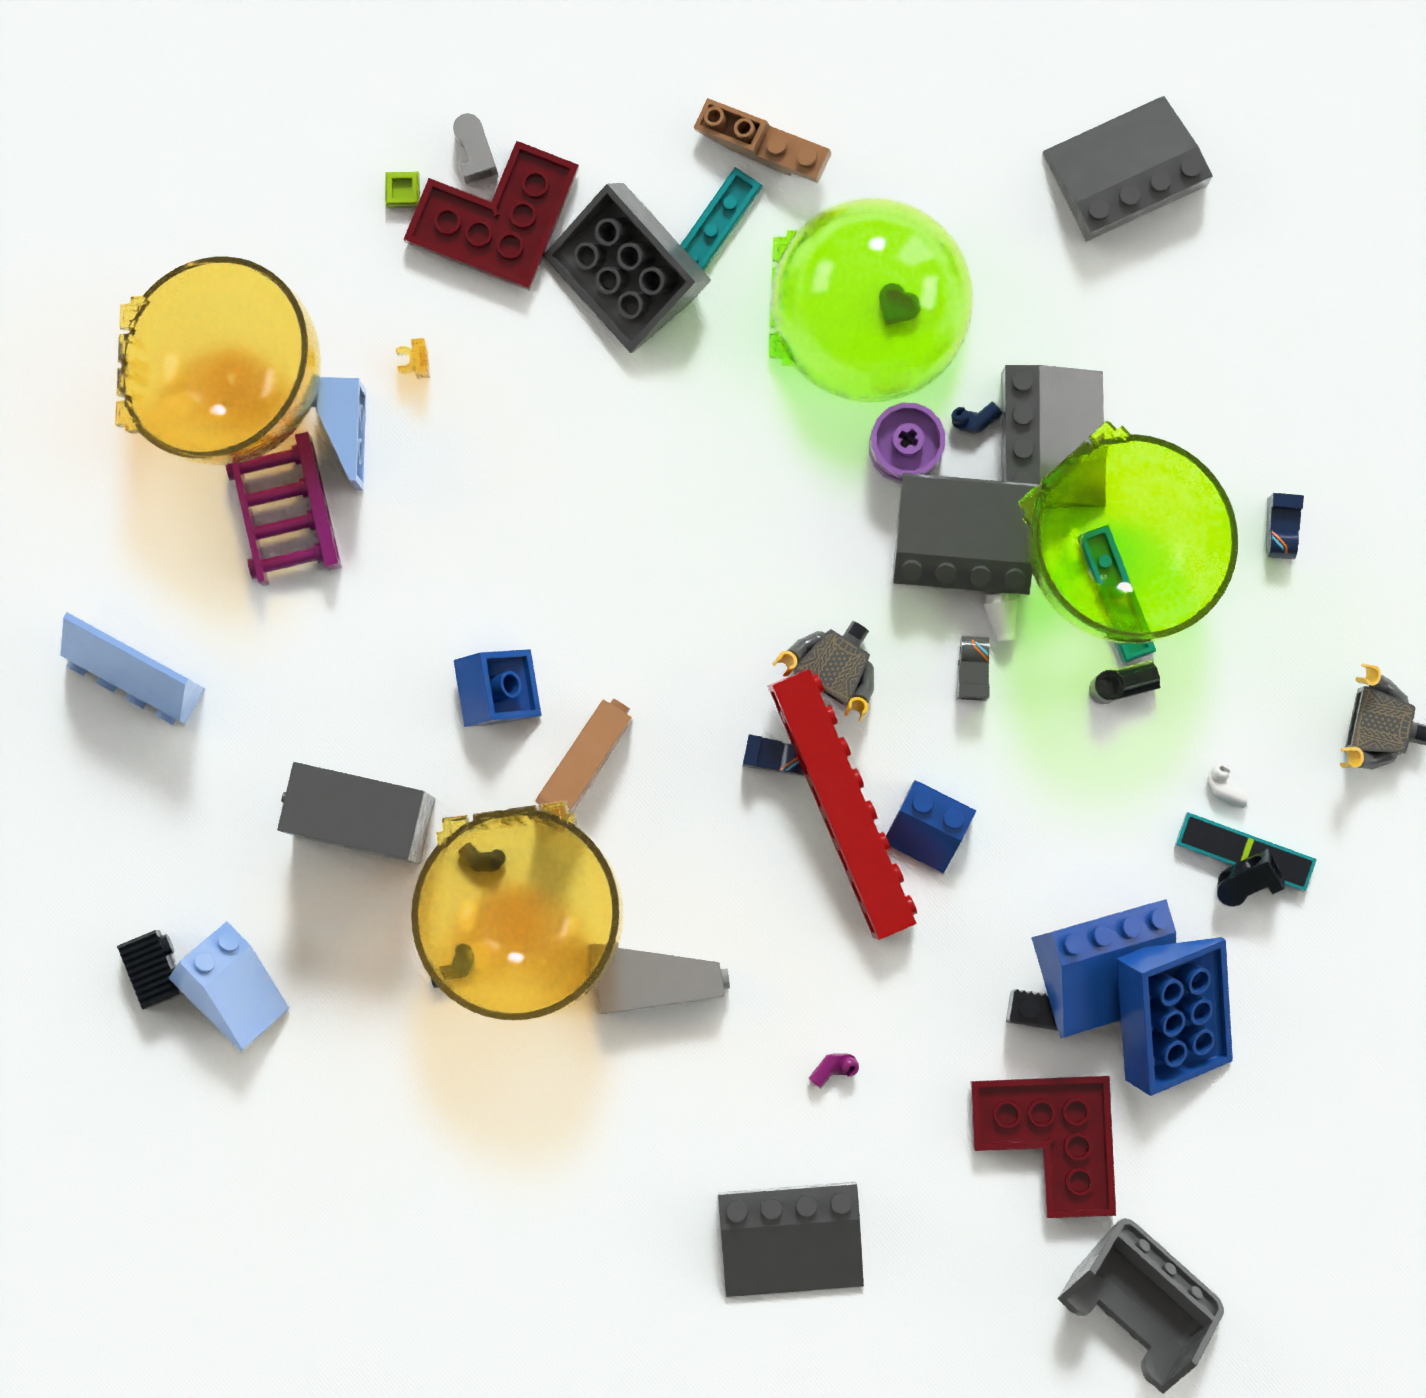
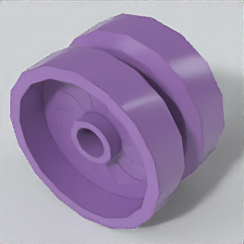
[869,402,945,483]

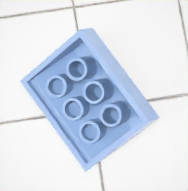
[60,612,205,725]

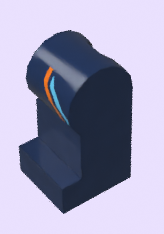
[1266,492,1304,560]
[742,734,805,776]

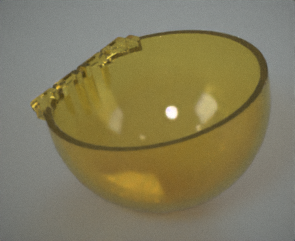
[115,256,322,465]
[411,800,624,1021]

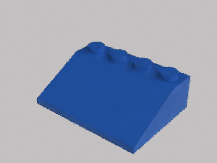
[1031,899,1177,1038]
[1116,937,1233,1096]

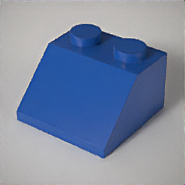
[453,649,542,727]
[886,780,977,874]

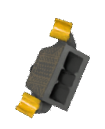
[772,620,874,722]
[1340,663,1426,770]

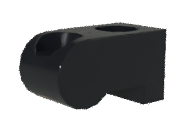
[1217,848,1285,907]

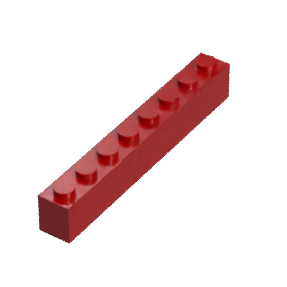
[767,669,918,940]

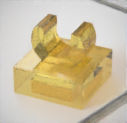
[396,338,431,379]

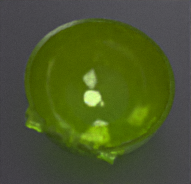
[768,197,973,402]
[1018,421,1238,644]

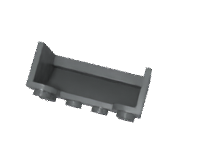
[1057,1218,1224,1394]

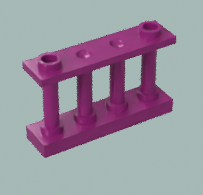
[225,431,342,586]

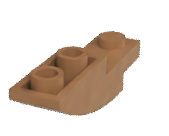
[693,98,832,183]

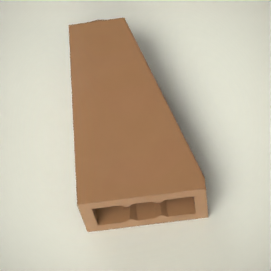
[535,698,633,823]

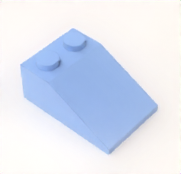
[311,377,367,491]
[169,921,289,1052]

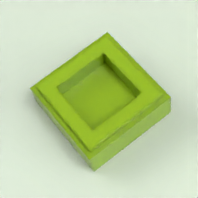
[385,171,420,208]

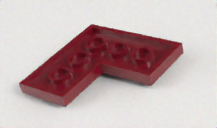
[403,140,579,291]
[970,1076,1116,1218]

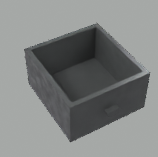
[277,761,435,864]

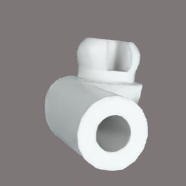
[1208,763,1250,808]

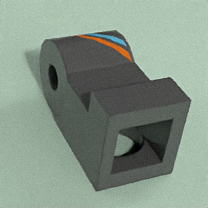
[956,636,990,701]

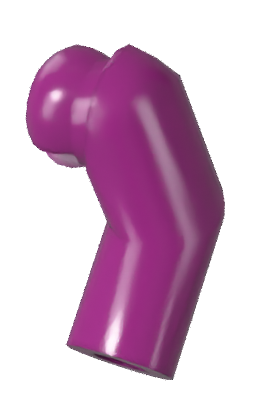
[808,1053,859,1089]

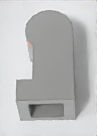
[453,113,498,184]

